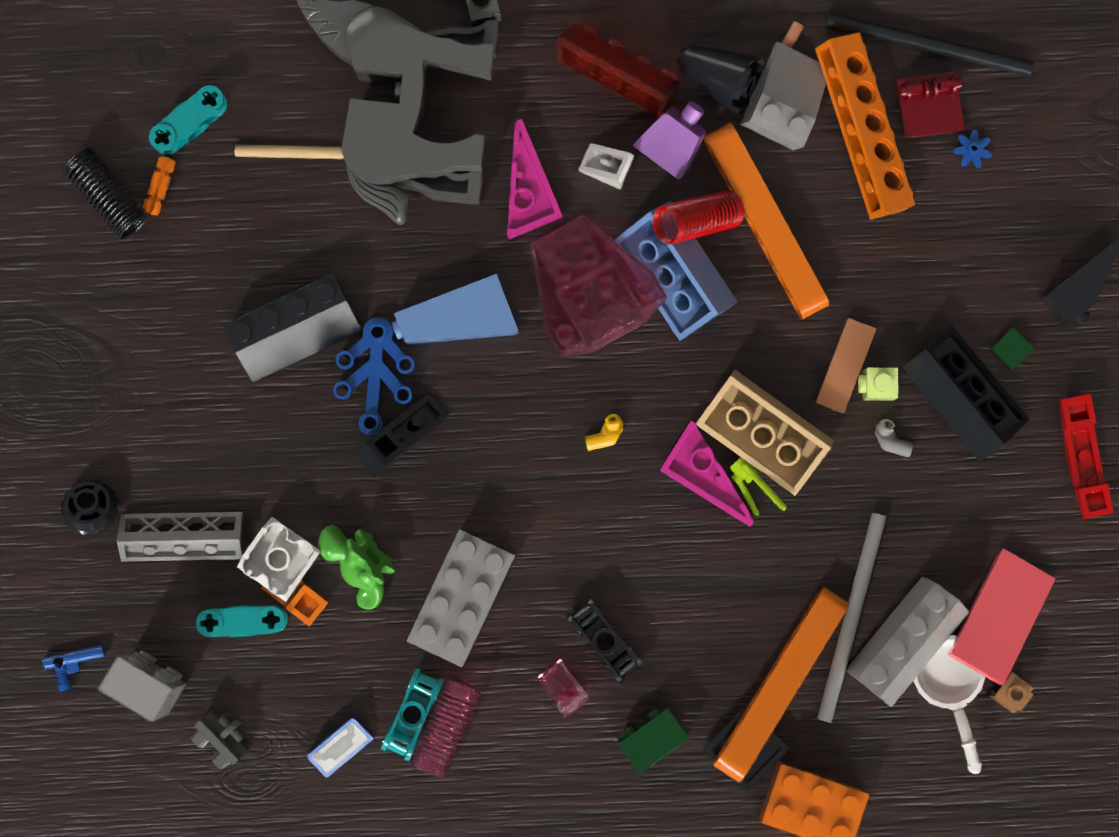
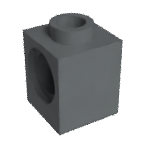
[465,0,501,27]

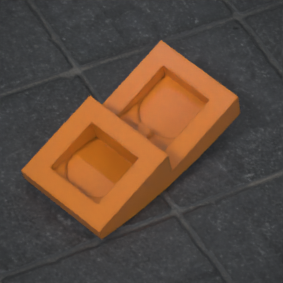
[261,580,328,627]

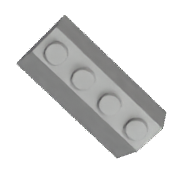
[846,576,969,707]

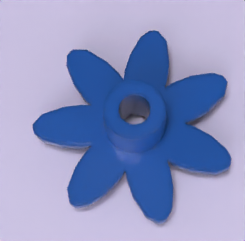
[953,130,992,169]

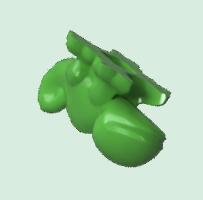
[318,524,396,610]

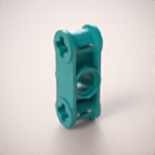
[149,85,228,155]
[196,605,288,637]
[381,668,445,762]

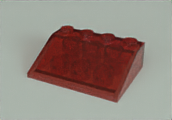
[556,23,680,118]

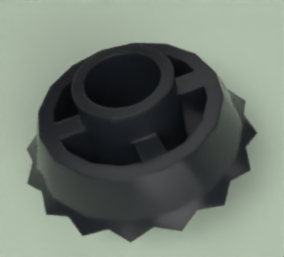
[60,480,119,536]

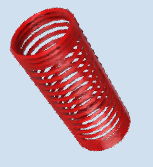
[653,190,744,245]

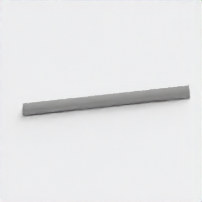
[817,513,887,723]

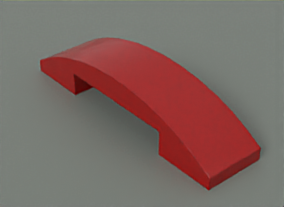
[1060,393,1114,519]

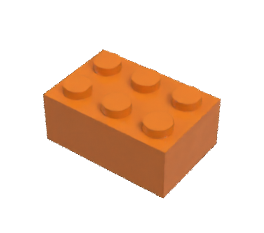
[759,761,870,837]

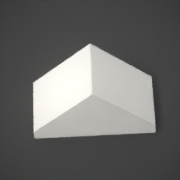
[578,143,634,190]

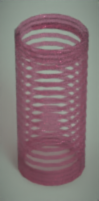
[411,679,482,778]

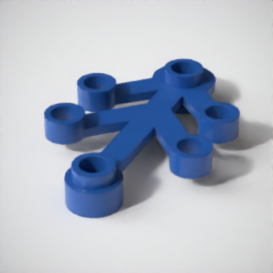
[333,318,415,436]

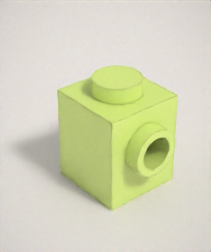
[858,368,898,401]

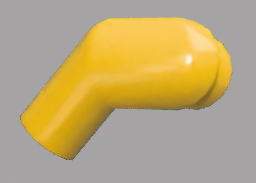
[585,414,623,451]

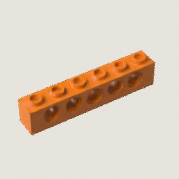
[815,32,915,220]

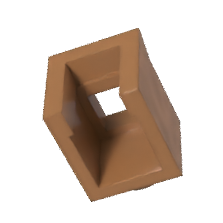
[987,672,1034,713]

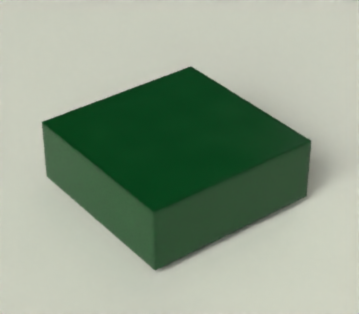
[990,327,1035,371]

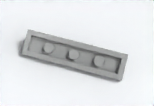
[117,512,244,562]

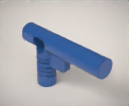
[42,645,106,692]

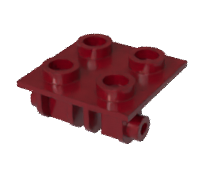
[896,71,965,139]

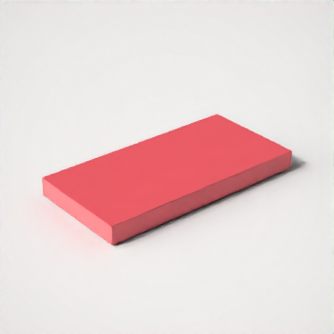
[948,548,1056,686]

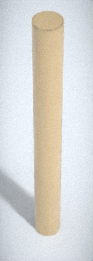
[235,145,344,159]

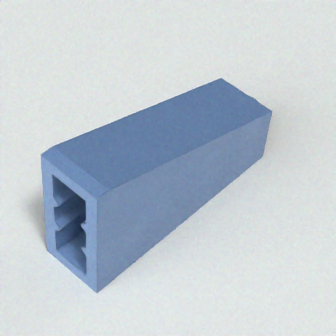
[392,274,519,344]

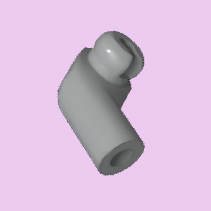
[875,419,913,458]

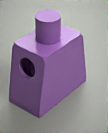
[633,101,706,180]

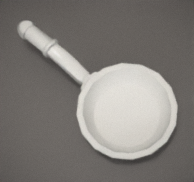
[913,635,985,774]

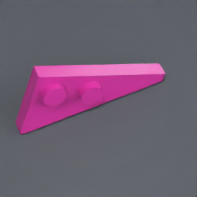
[507,119,563,240]
[659,421,754,527]

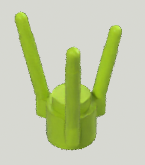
[730,457,787,516]

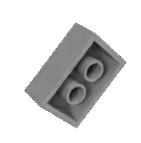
[98,651,187,722]

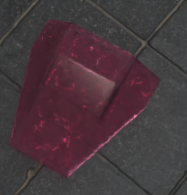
[530,215,667,357]

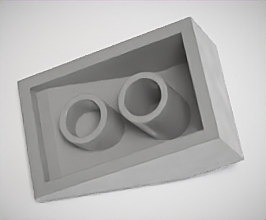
[740,42,826,150]

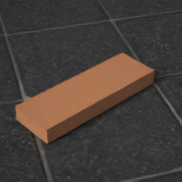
[815,318,876,414]

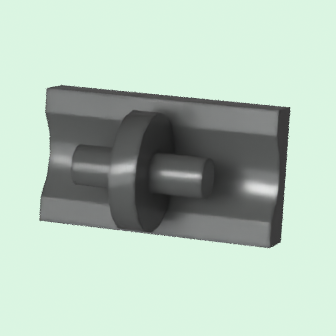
[191,710,250,769]

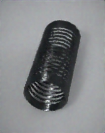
[61,147,149,240]

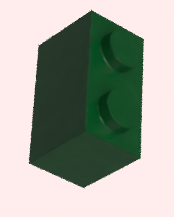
[617,706,689,774]

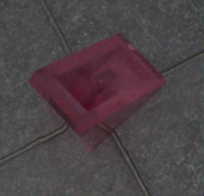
[537,659,590,718]

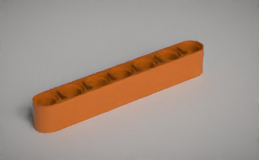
[703,123,829,320]
[713,586,850,782]

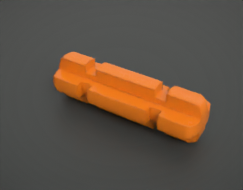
[143,156,175,215]

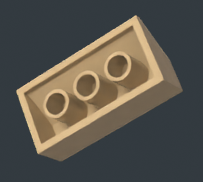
[696,370,834,496]

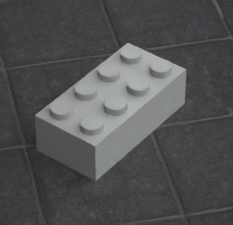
[407,529,516,667]

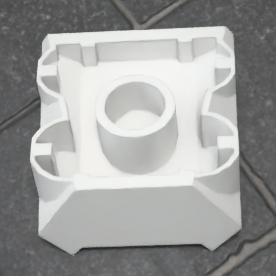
[237,517,321,602]

